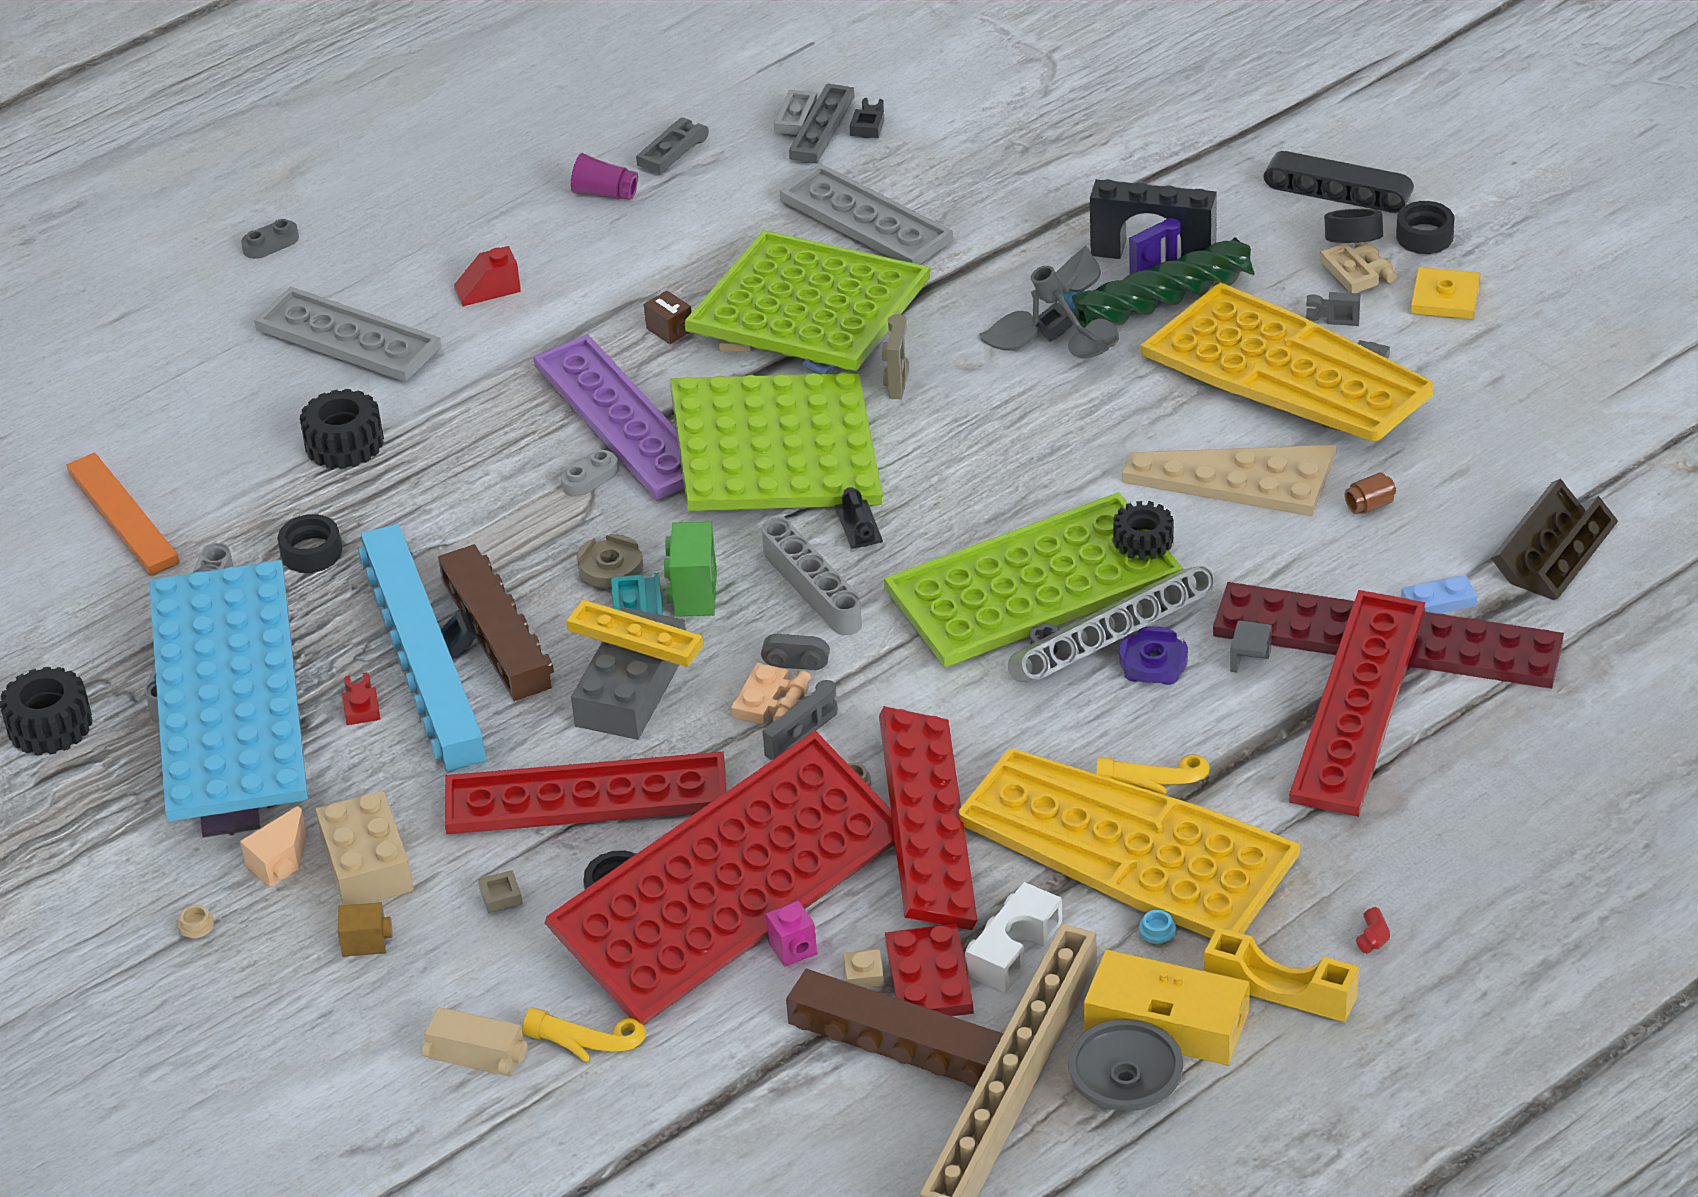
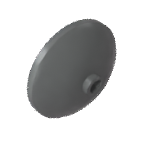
[1068,1019,1183,1111]

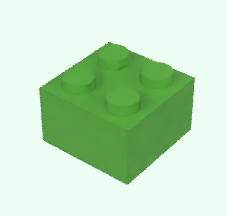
[664,521,717,617]

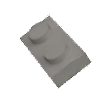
[774,90,817,136]

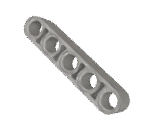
[761,517,862,635]

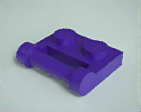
[1129,218,1181,275]

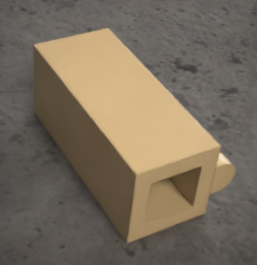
[422,1007,527,1077]

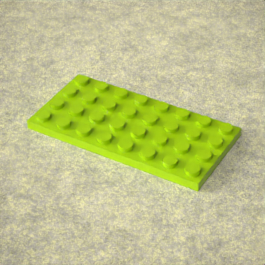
[884,492,1183,668]

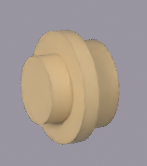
[178,905,214,938]

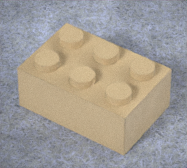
[315,790,414,905]

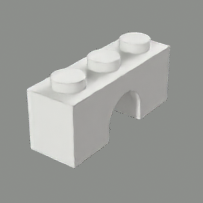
[965,882,1062,993]

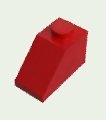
[454,246,521,306]

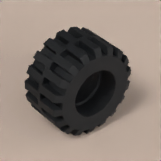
[300,389,384,469]
[0,667,93,755]

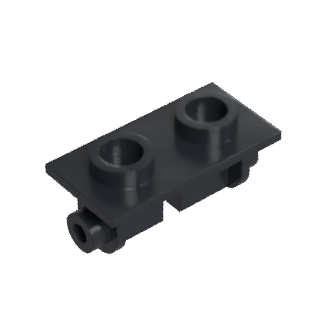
[835,487,883,549]

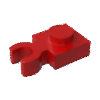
[342,672,381,726]

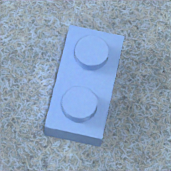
[1401,575,1477,614]

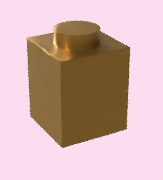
[337,902,392,957]

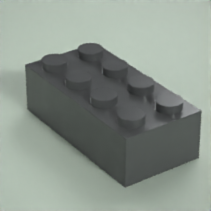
[571,607,686,740]

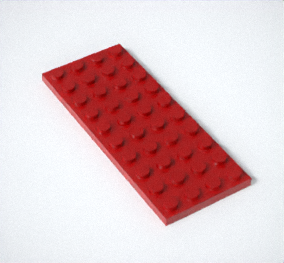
[544,730,895,1025]

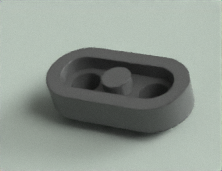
[241,219,299,259]
[761,634,830,670]

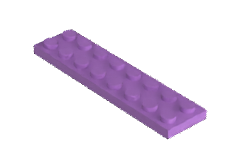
[533,334,684,501]

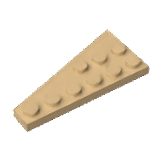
[1122,445,1337,516]

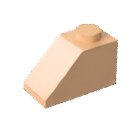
[240,806,307,888]

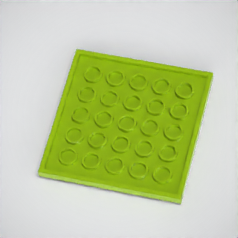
[685,230,930,371]
[670,373,883,511]

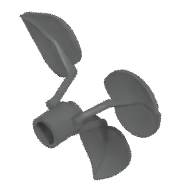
[979,246,1119,359]

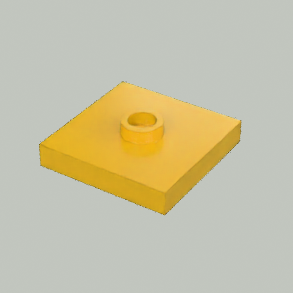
[1411,267,1481,320]

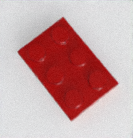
[885,923,974,1016]

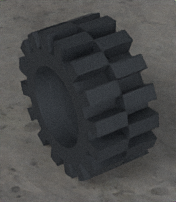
[1113,501,1174,560]

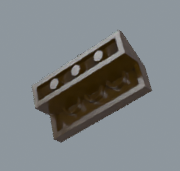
[1491,478,1618,600]

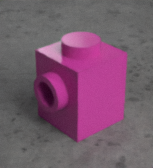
[766,901,817,967]

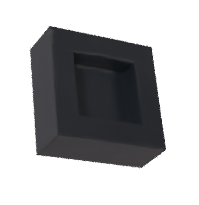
[1035,302,1073,342]
[441,610,477,659]

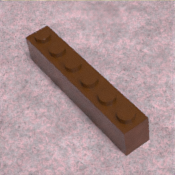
[438,544,554,701]
[786,968,1004,1087]

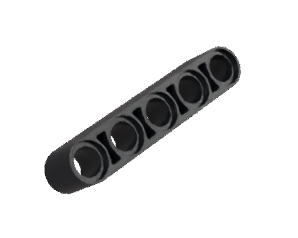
[1263,151,1414,213]

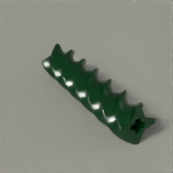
[1072,237,1255,328]

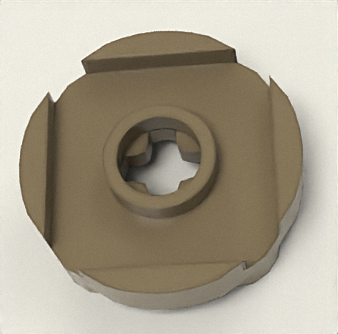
[577,534,643,591]

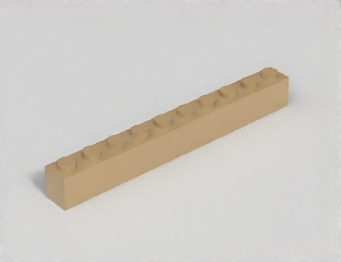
[919,923,1097,1197]

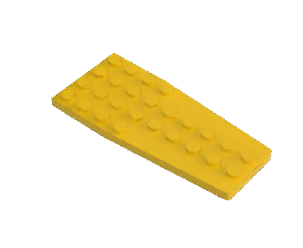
[1140,282,1433,442]
[959,749,1301,938]

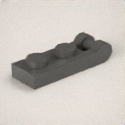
[636,117,709,174]
[762,680,838,760]

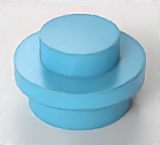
[1139,910,1176,944]

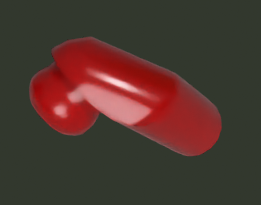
[1356,907,1390,954]

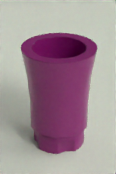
[570,153,638,200]

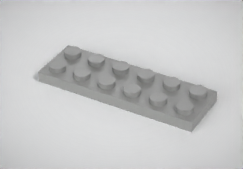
[779,163,953,265]
[254,286,441,382]

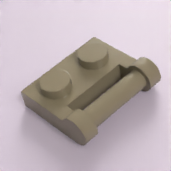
[882,314,909,400]

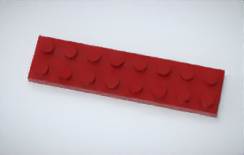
[1289,590,1425,817]
[879,706,978,930]
[445,751,727,834]

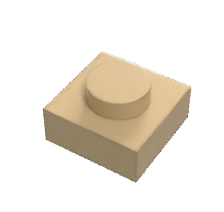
[843,949,884,988]

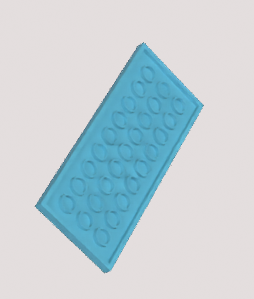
[149,560,308,822]

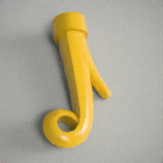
[1096,754,1210,795]
[522,1007,646,1062]

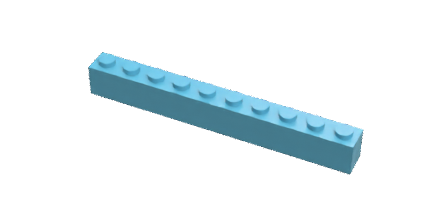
[358,523,486,772]

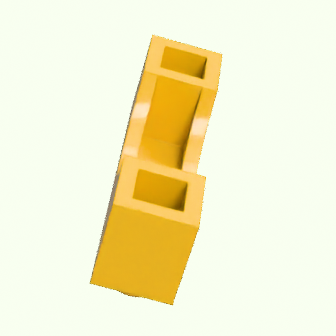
[1204,927,1359,1023]

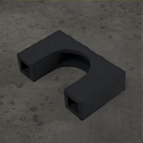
[1090,179,1217,259]

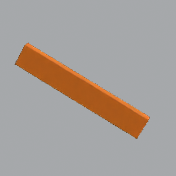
[66,452,180,576]

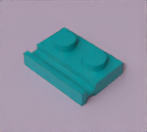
[611,573,663,615]

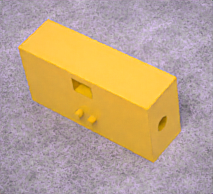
[1084,949,1250,1066]

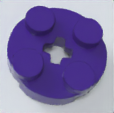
[1119,626,1188,685]

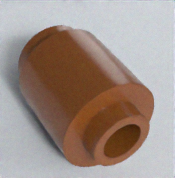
[1344,472,1396,514]

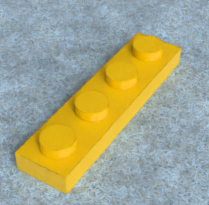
[566,600,704,667]

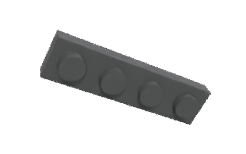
[789,83,855,164]

